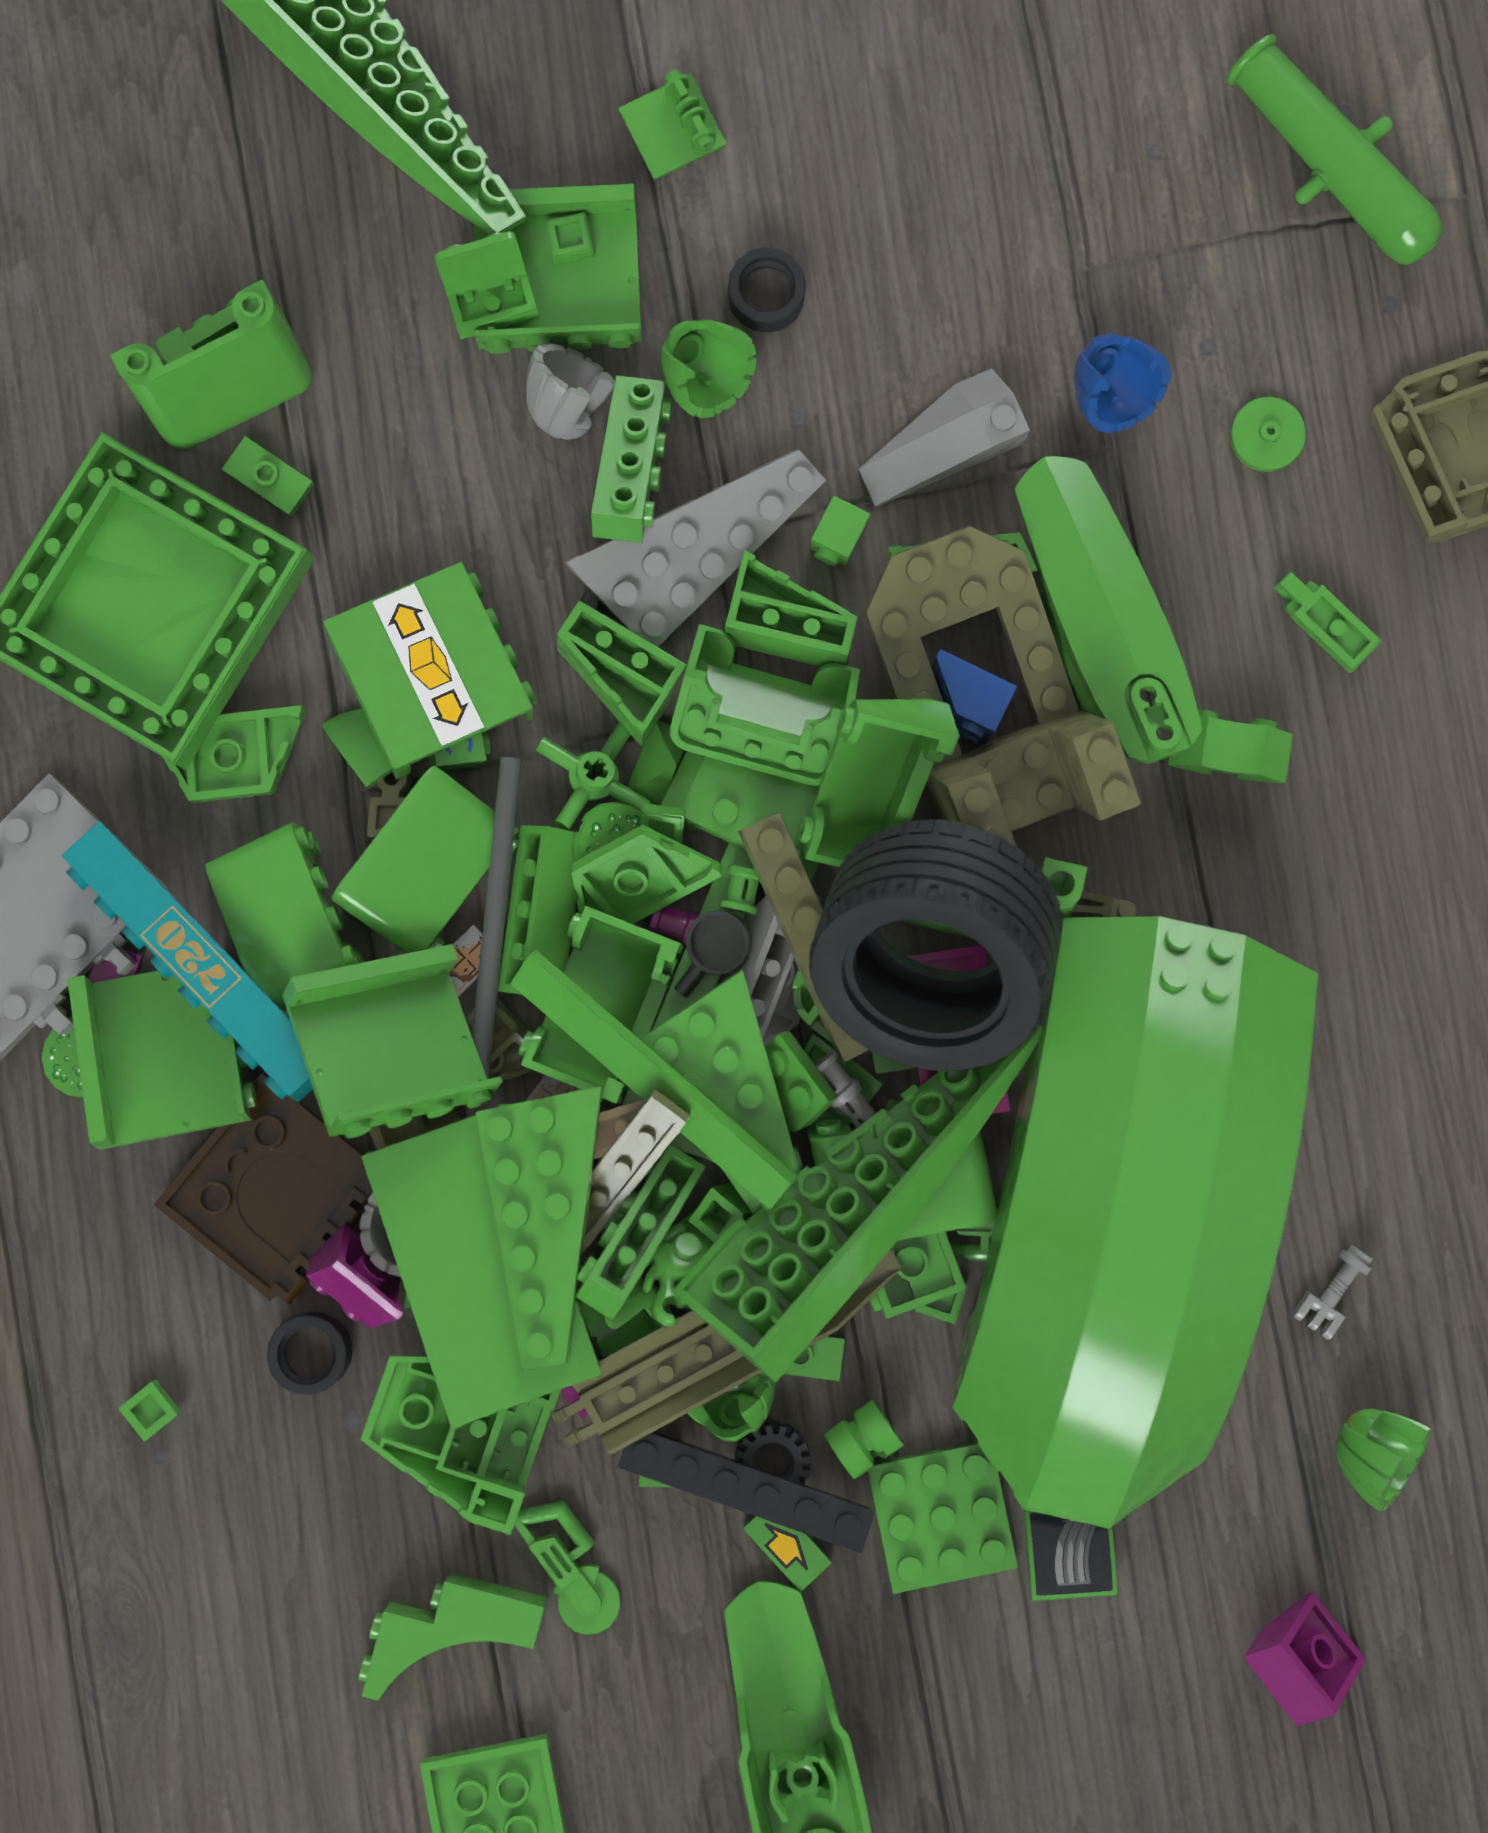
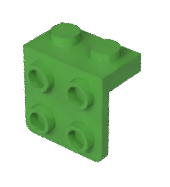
[434,232,539,340]

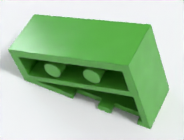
[725,550,857,667]
[557,600,687,747]

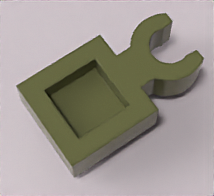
[366,774,412,842]

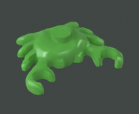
[642,1208,714,1327]

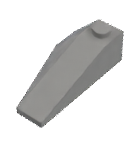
[858,369,1030,508]

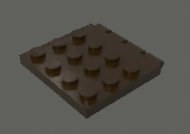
[154,1073,373,1304]

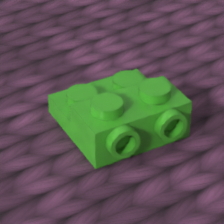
[870,1232,967,1319]

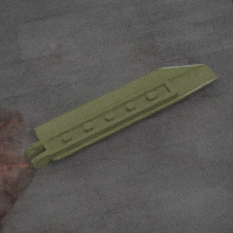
[551,1249,902,1456]

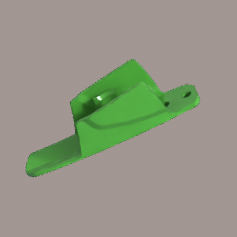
[1014,456,1202,764]
[724,1580,871,1833]

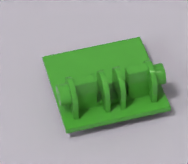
[618,69,727,180]

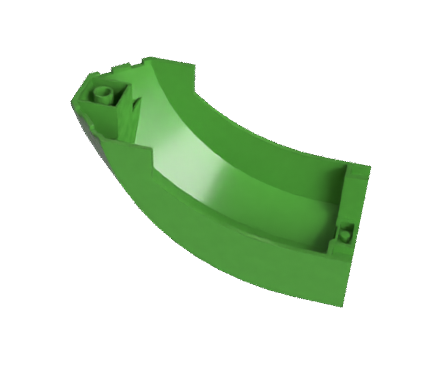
[952,916,1318,1529]

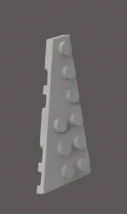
[564,450,826,647]

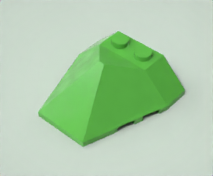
[360,1355,561,1535]

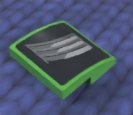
[1023,1510,1117,1601]

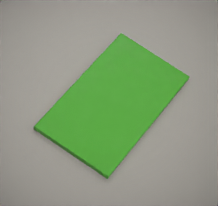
[361,1103,602,1429]

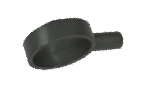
[674,911,752,998]

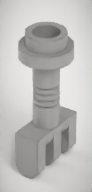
[1292,1245,1373,1340]

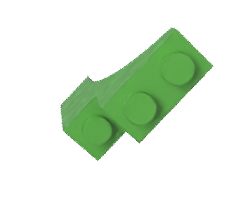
[358,1572,548,1701]

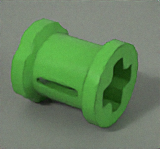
[719,865,760,915]

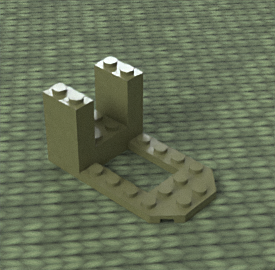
[864,526,1141,847]

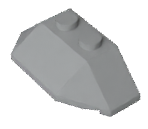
[719,895,821,1047]

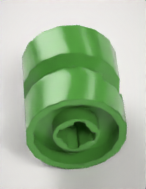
[824,1399,904,1480]

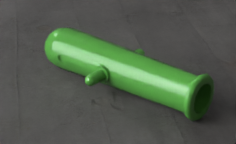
[1226,33,1443,265]

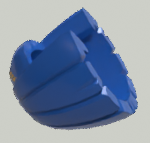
[1074,333,1171,433]

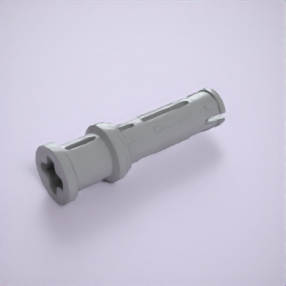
[814,1050,876,1128]

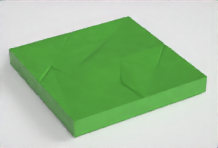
[0,432,315,770]

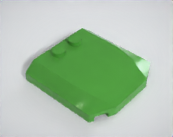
[661,751,820,883]

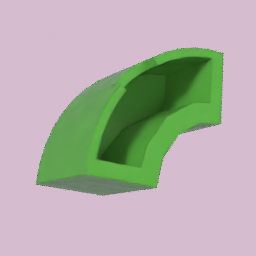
[1168,710,1293,783]

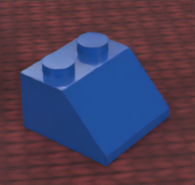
[931,649,1017,745]

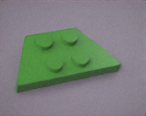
[163,705,306,803]
[571,825,723,924]

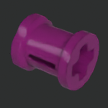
[648,906,699,948]

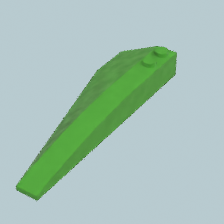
[221,0,526,235]
[672,1025,1042,1383]

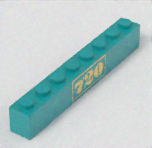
[61,821,313,1102]

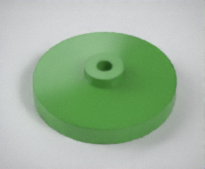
[1230,397,1306,472]

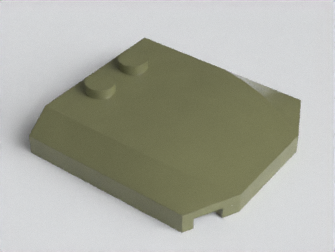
[1369,351,1488,543]

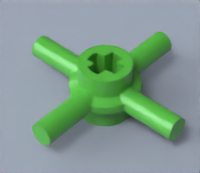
[536,722,651,831]

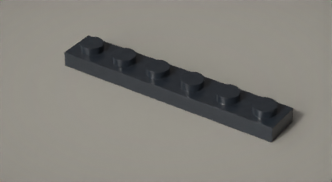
[618,1431,875,1553]

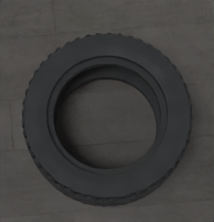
[809,820,1063,1070]

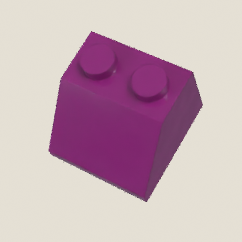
[306,1223,406,1329]
[1244,1591,1366,1726]

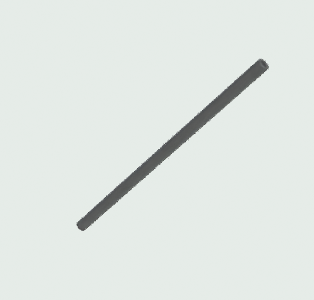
[463,757,522,1120]

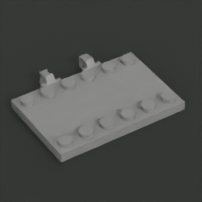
[0,773,169,1061]

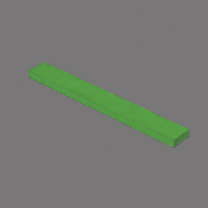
[510,950,798,1210]

